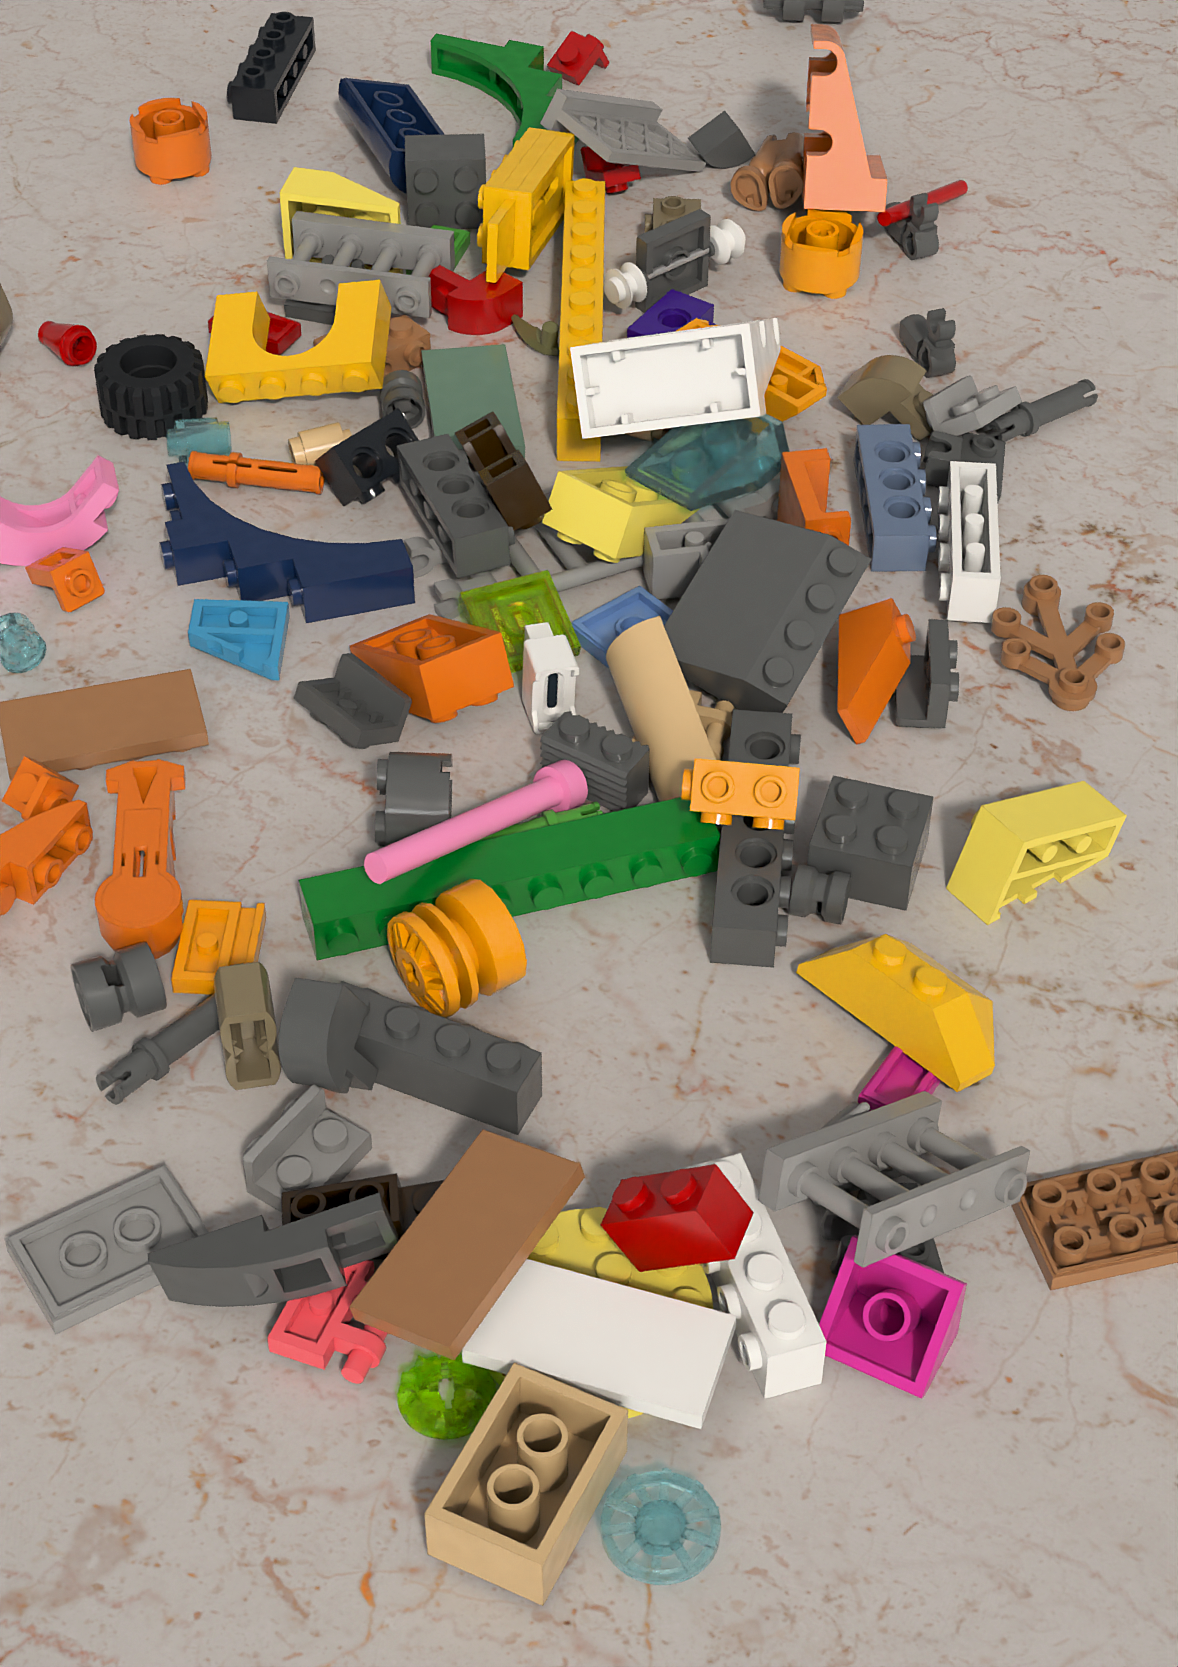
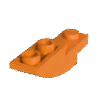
[0,800,93,916]

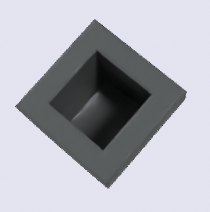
[688,111,756,168]

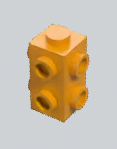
[681,758,800,830]

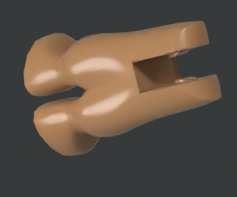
[730,132,804,211]

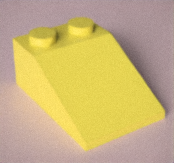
[279,167,403,274]
[542,466,703,563]

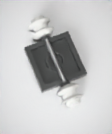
[604,209,746,313]

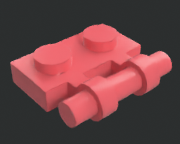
[267,1260,388,1384]

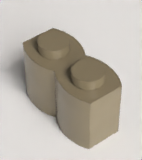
[214,962,281,1090]

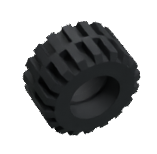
[94,334,208,440]

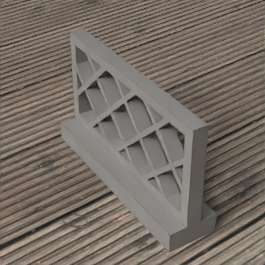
[540,89,707,172]

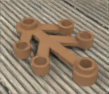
[991,575,1125,711]

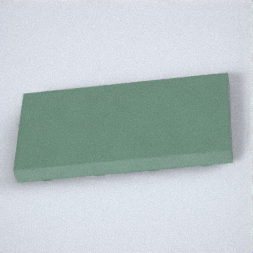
[421,344,525,463]

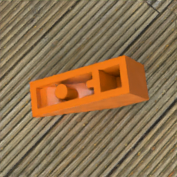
[837,598,916,745]

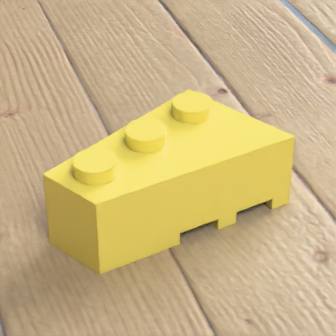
[946,781,1127,925]

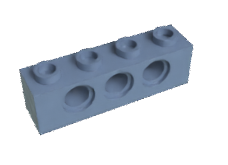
[854,424,937,572]

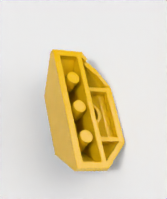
[796,934,995,1092]

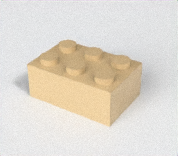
[424,1363,628,1606]

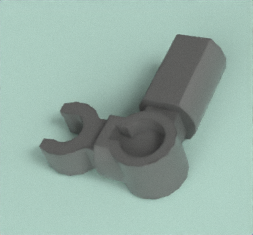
[883,193,939,260]
[899,308,956,378]

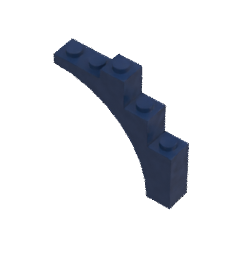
[159,462,415,623]

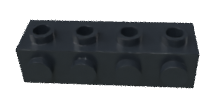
[227,12,316,124]

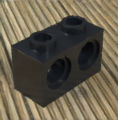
[315,408,419,506]

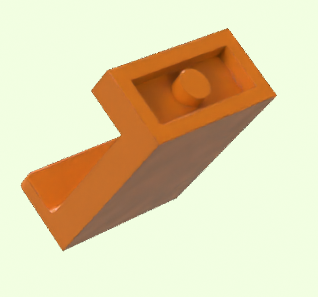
[777,448,851,546]

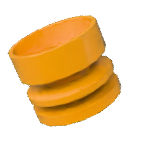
[387,879,527,1018]

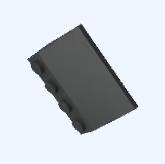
[664,510,871,713]

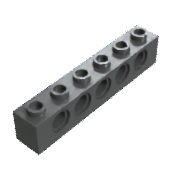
[710,709,801,968]

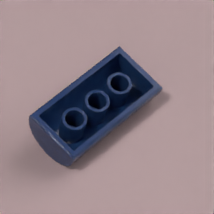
[338,78,445,194]

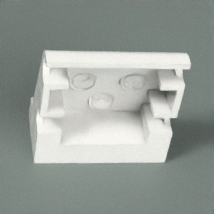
[570,318,781,439]

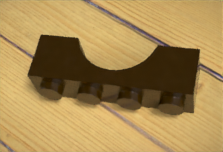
[455,411,553,531]

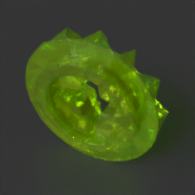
[397,1354,496,1440]

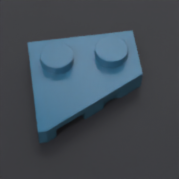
[188,599,290,680]

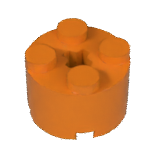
[129,98,212,185]

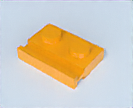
[171,900,267,995]

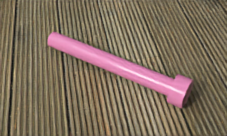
[364,760,588,884]

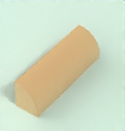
[606,616,716,802]

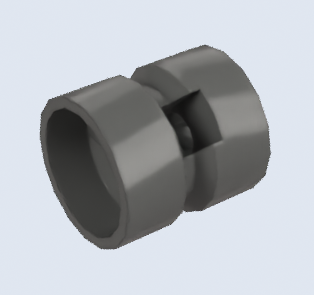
[70,941,167,1032]

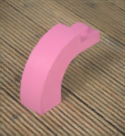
[0,455,119,566]

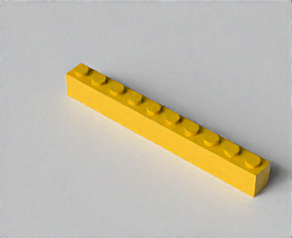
[557,178,605,462]

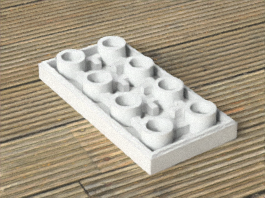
[462,1259,737,1429]

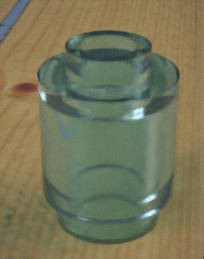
[166,417,231,464]

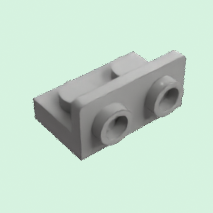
[923,375,1022,436]
[243,1084,372,1212]

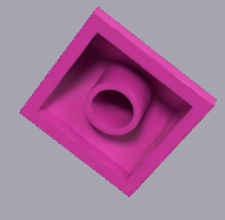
[819,1235,967,1399]

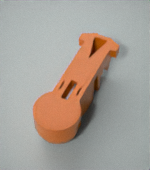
[95,759,186,959]

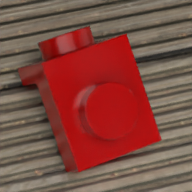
[547,31,610,86]
[580,146,641,193]

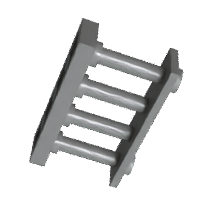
[267,211,455,318]
[758,1091,1030,1268]

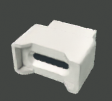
[522,622,579,734]

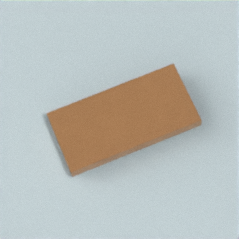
[0,669,209,781]
[349,1129,585,1360]
[1011,1151,1178,1291]

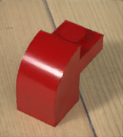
[429,265,523,335]

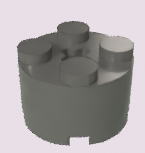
[375,752,453,846]

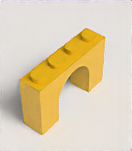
[205,280,392,403]

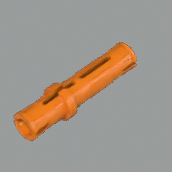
[188,451,325,494]

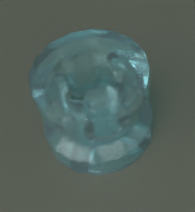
[0,613,47,673]

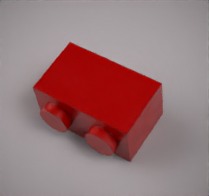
[600,1164,754,1272]

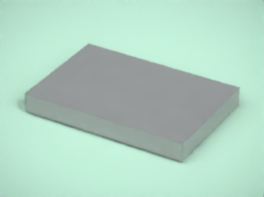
[4,1164,209,1335]

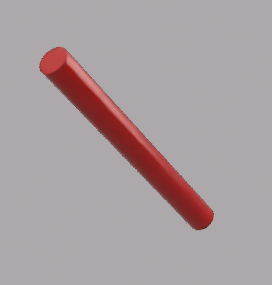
[877,180,968,226]

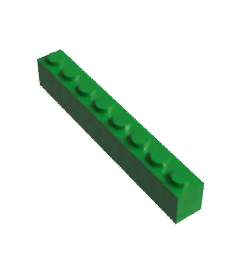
[299,797,720,961]

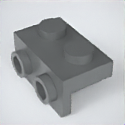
[895,619,959,728]
[294,653,412,749]

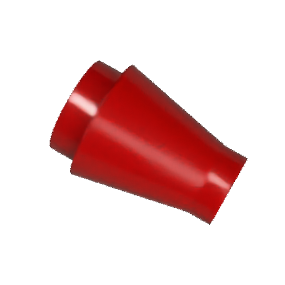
[38,321,97,366]

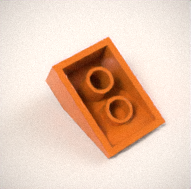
[350,614,514,723]

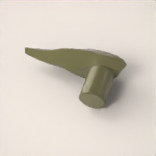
[511,314,559,357]

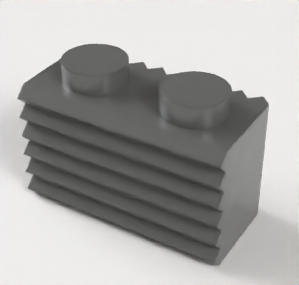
[540,711,650,811]

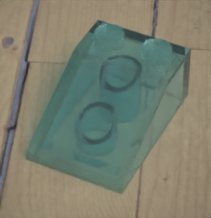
[625,414,789,511]

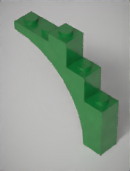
[430,33,579,147]

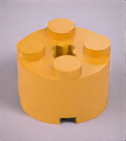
[779,209,863,299]

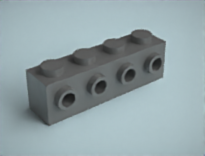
[340,981,542,1135]

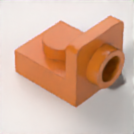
[25,547,105,612]
[2,756,79,820]

